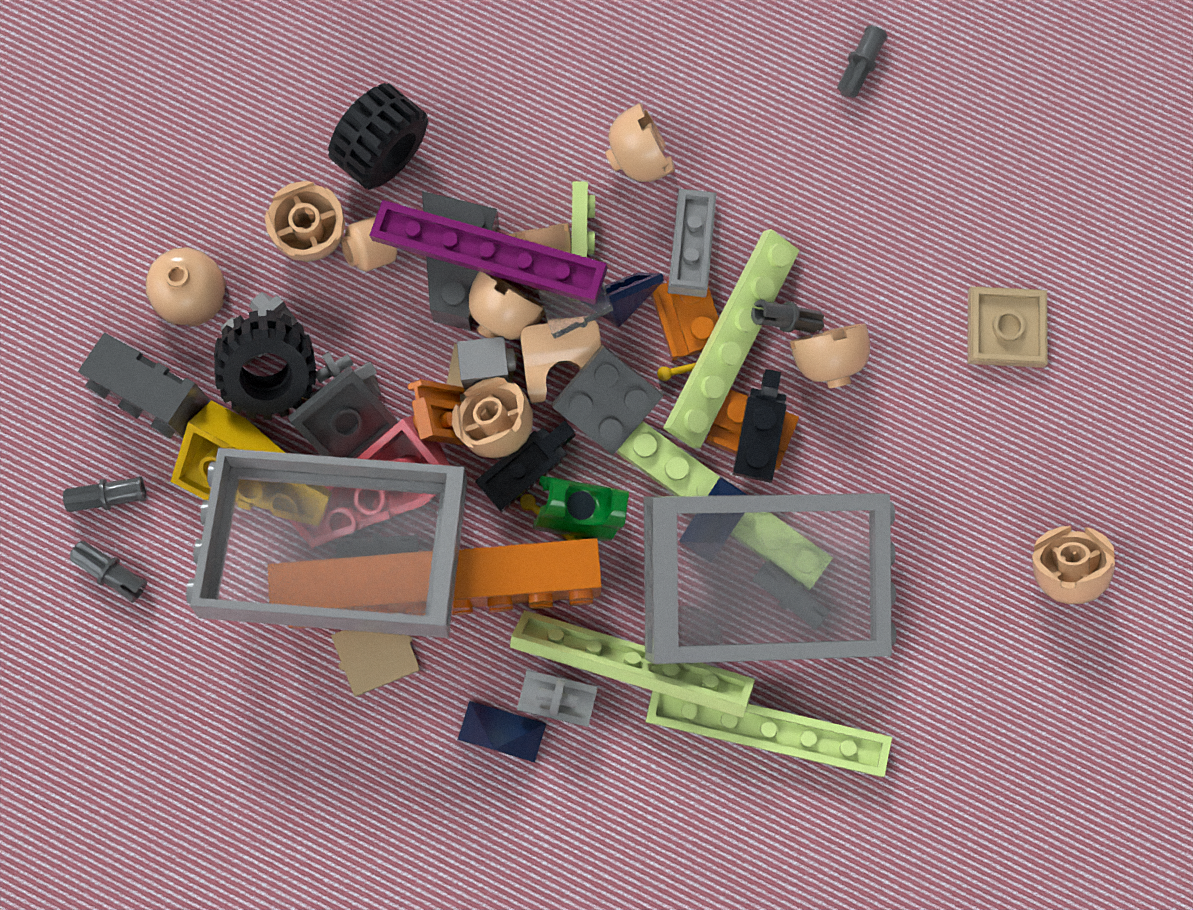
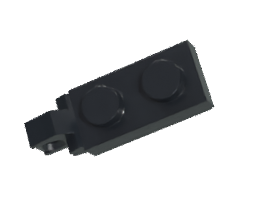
[732,369,787,483]
[475,421,576,513]

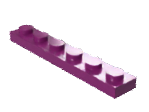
[369,200,608,305]

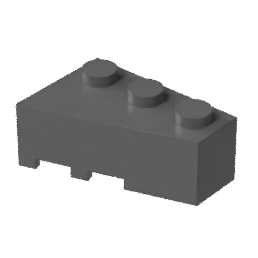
[422,191,499,331]
[77,332,211,439]

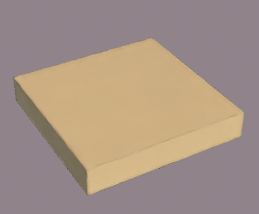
[967,286,1048,368]

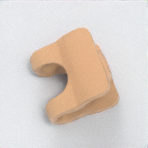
[520,318,601,404]

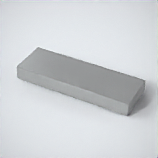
[668,188,717,297]

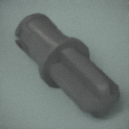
[837,25,888,98]
[751,300,825,333]
[63,476,146,512]
[70,541,148,603]

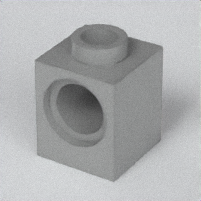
[457,336,516,389]

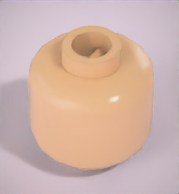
[341,216,397,272]

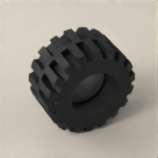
[328,83,428,190]
[214,310,317,420]

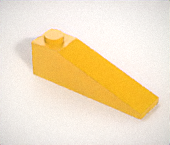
[170,400,332,527]

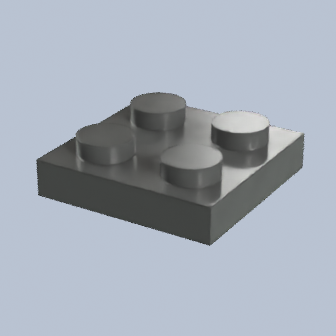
[552,344,664,455]
[288,366,399,458]

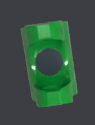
[533,476,629,541]

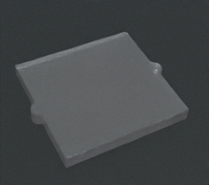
[537,258,613,339]

